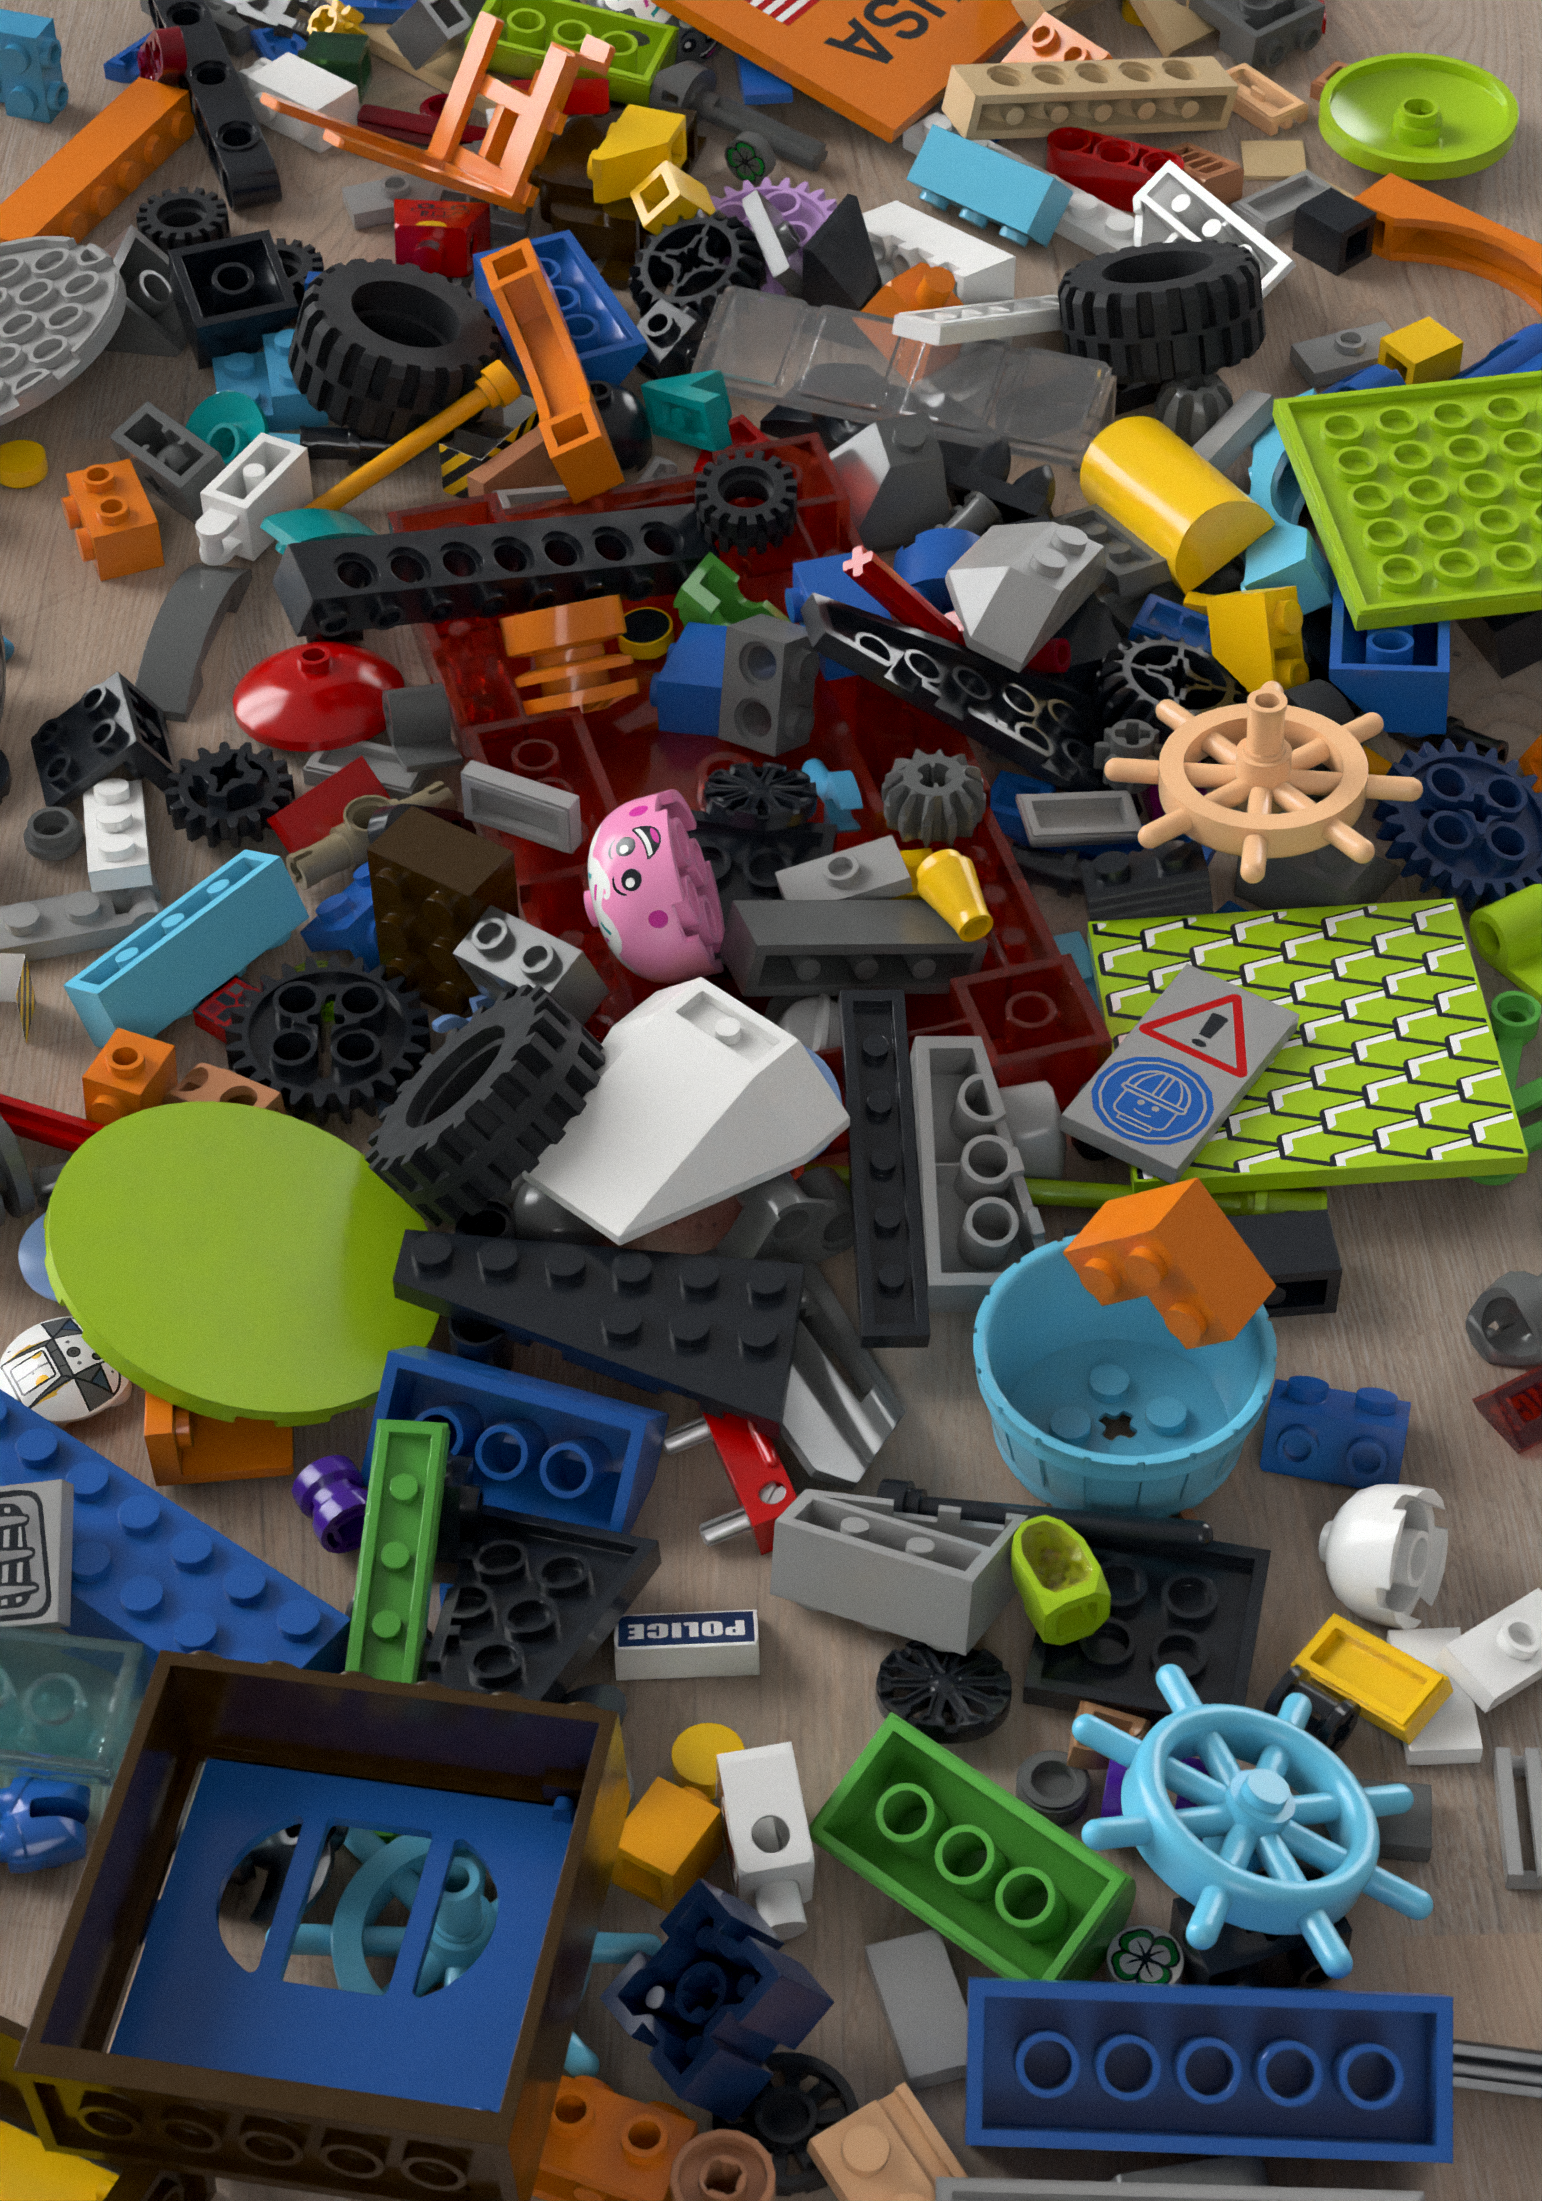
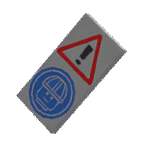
[1060,964,1299,1184]

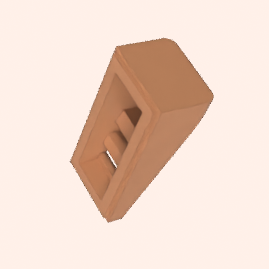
[1164,142,1244,205]

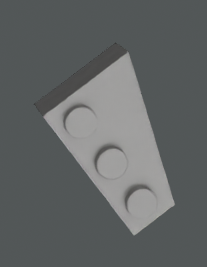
[770,1489,1029,1656]

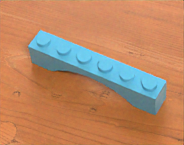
[1240,388,1334,615]

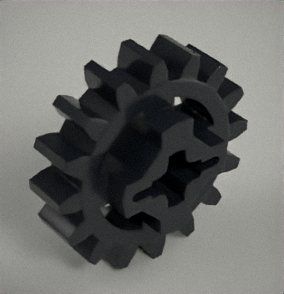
[164,742,296,848]

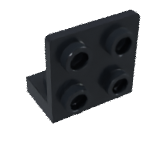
[31,671,180,808]

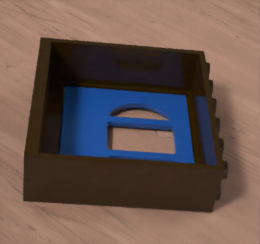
[13,1650,631,2201]

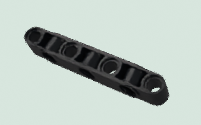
[148,0,282,212]

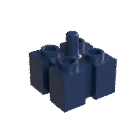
[599,1878,835,2123]

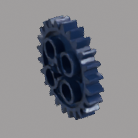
[1372,739,1542,912]

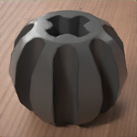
[1154,373,1233,447]

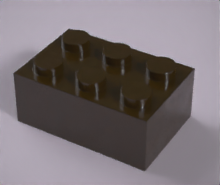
[366,805,519,1019]

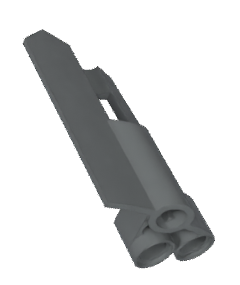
[697,1166,905,1490]

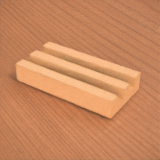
[1226,62,1309,137]

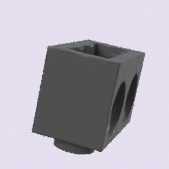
[718,613,820,757]
[453,905,610,1026]

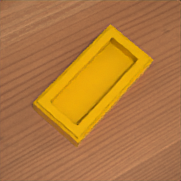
[1290,1613,1453,1745]

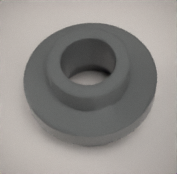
[23,807,84,861]

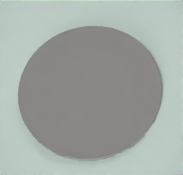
[0,236,127,426]

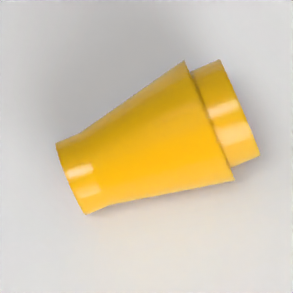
[916,849,993,942]

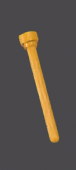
[302,359,522,511]

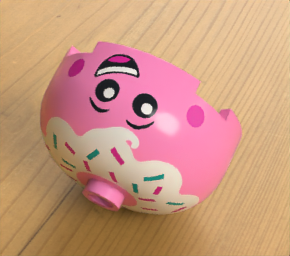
[584,789,725,984]

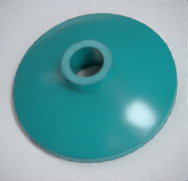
[185,390,269,467]

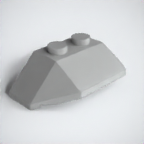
[945,522,1107,673]

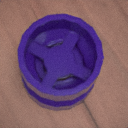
[292,1455,368,1554]

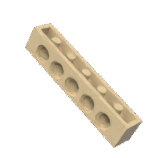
[942,56,1239,140]

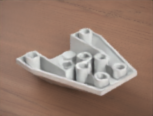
[522,977,850,1246]

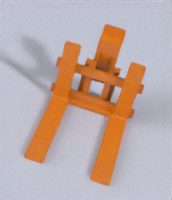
[259,11,616,215]

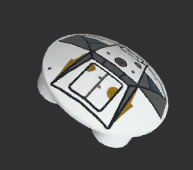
[0,1316,133,1429]

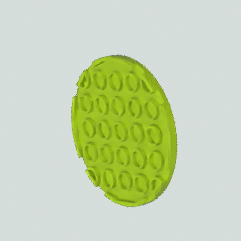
[43,1101,440,1427]

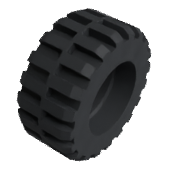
[1058,240,1266,384]
[288,258,503,444]

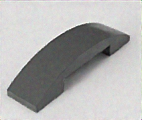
[135,563,252,722]

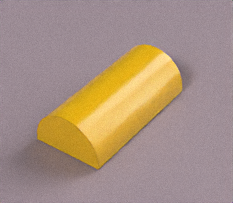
[1080,416,1275,595]

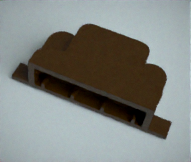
[531,107,707,290]

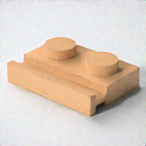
[806,2082,969,2201]

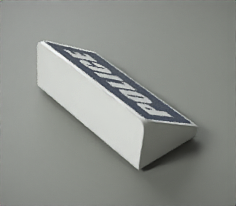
[614,1609,760,1681]

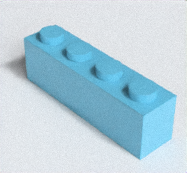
[63,849,309,1048]

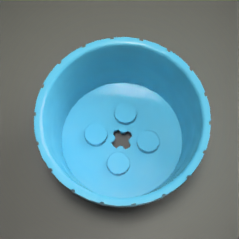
[973,1234,1277,1518]

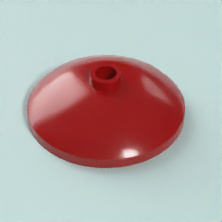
[233,642,405,752]

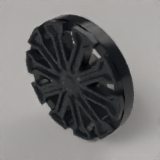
[703,762,817,831]
[875,1640,1012,1744]
[712,2052,859,2197]

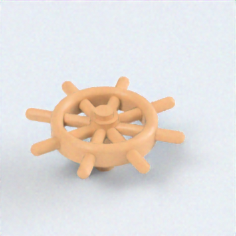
[1104,681,1423,884]

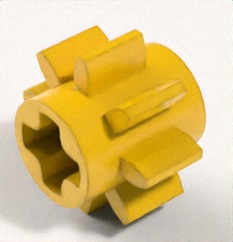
[307,0,367,65]

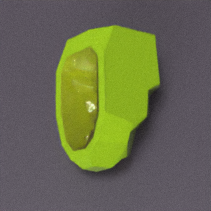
[1010,1515,1111,1646]

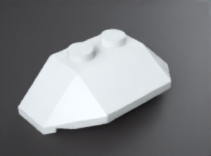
[1133,160,1296,299]

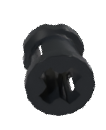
[1263,1665,1361,1753]

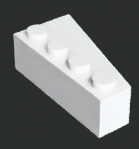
[862,200,1016,361]

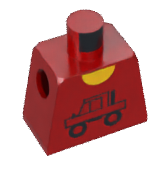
[394,199,491,278]

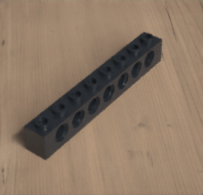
[272,503,721,637]

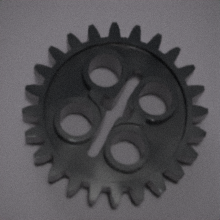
[225,955,431,1127]

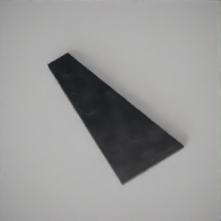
[800,592,1143,817]

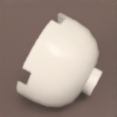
[1319,1484,1448,1629]

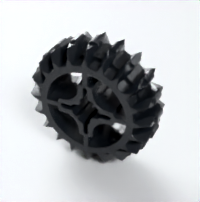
[628,209,768,339]
[1092,633,1247,763]

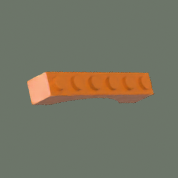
[1353,173,1542,317]
[480,237,625,505]

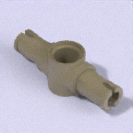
[286,781,458,890]

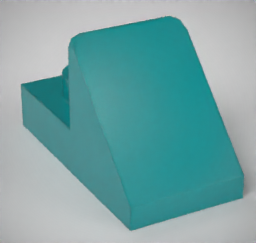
[640,370,733,453]

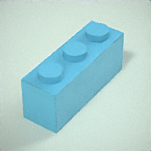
[906,124,1074,248]

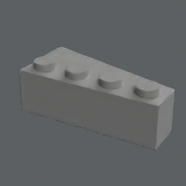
[909,1036,1046,1312]

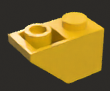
[587,104,687,204]
[1206,586,1309,693]

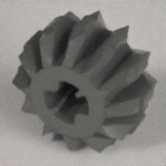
[882,747,986,849]

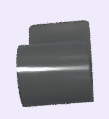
[382,682,463,772]

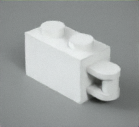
[237,52,360,153]
[195,432,314,566]

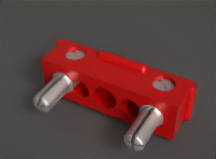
[662,1401,797,1555]

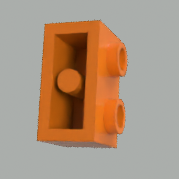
[61,458,165,581]
[532,2074,698,2201]

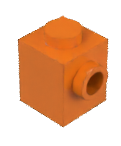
[82,1028,178,1126]

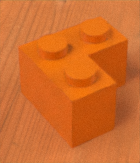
[1062,1177,1276,1350]

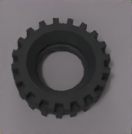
[365,984,605,1227]

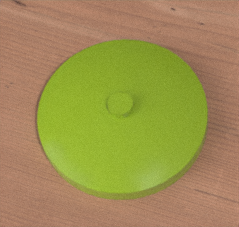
[1318,53,1519,180]

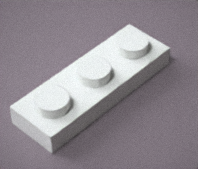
[83,778,153,893]

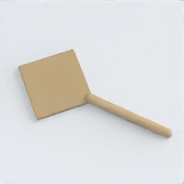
[1240,140,1356,199]

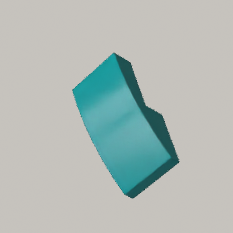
[260,508,378,555]

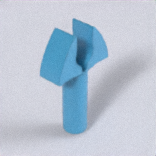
[802,758,863,834]

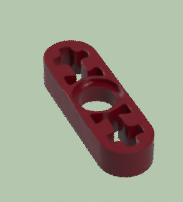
[138,26,187,86]

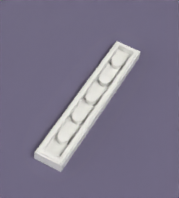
[892,295,1062,346]

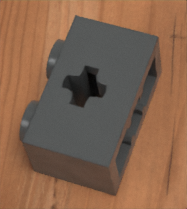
[109,401,226,524]

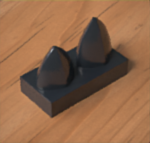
[945,437,1056,524]

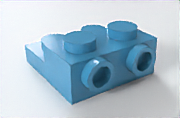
[0,9,69,124]
[212,329,329,432]

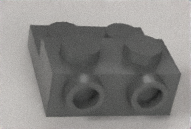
[1188,0,1326,69]

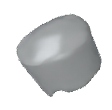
[999,1080,1067,1180]

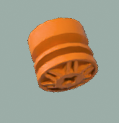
[499,594,640,719]

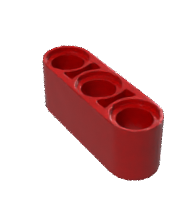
[1046,127,1185,213]

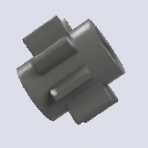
[1093,719,1164,794]

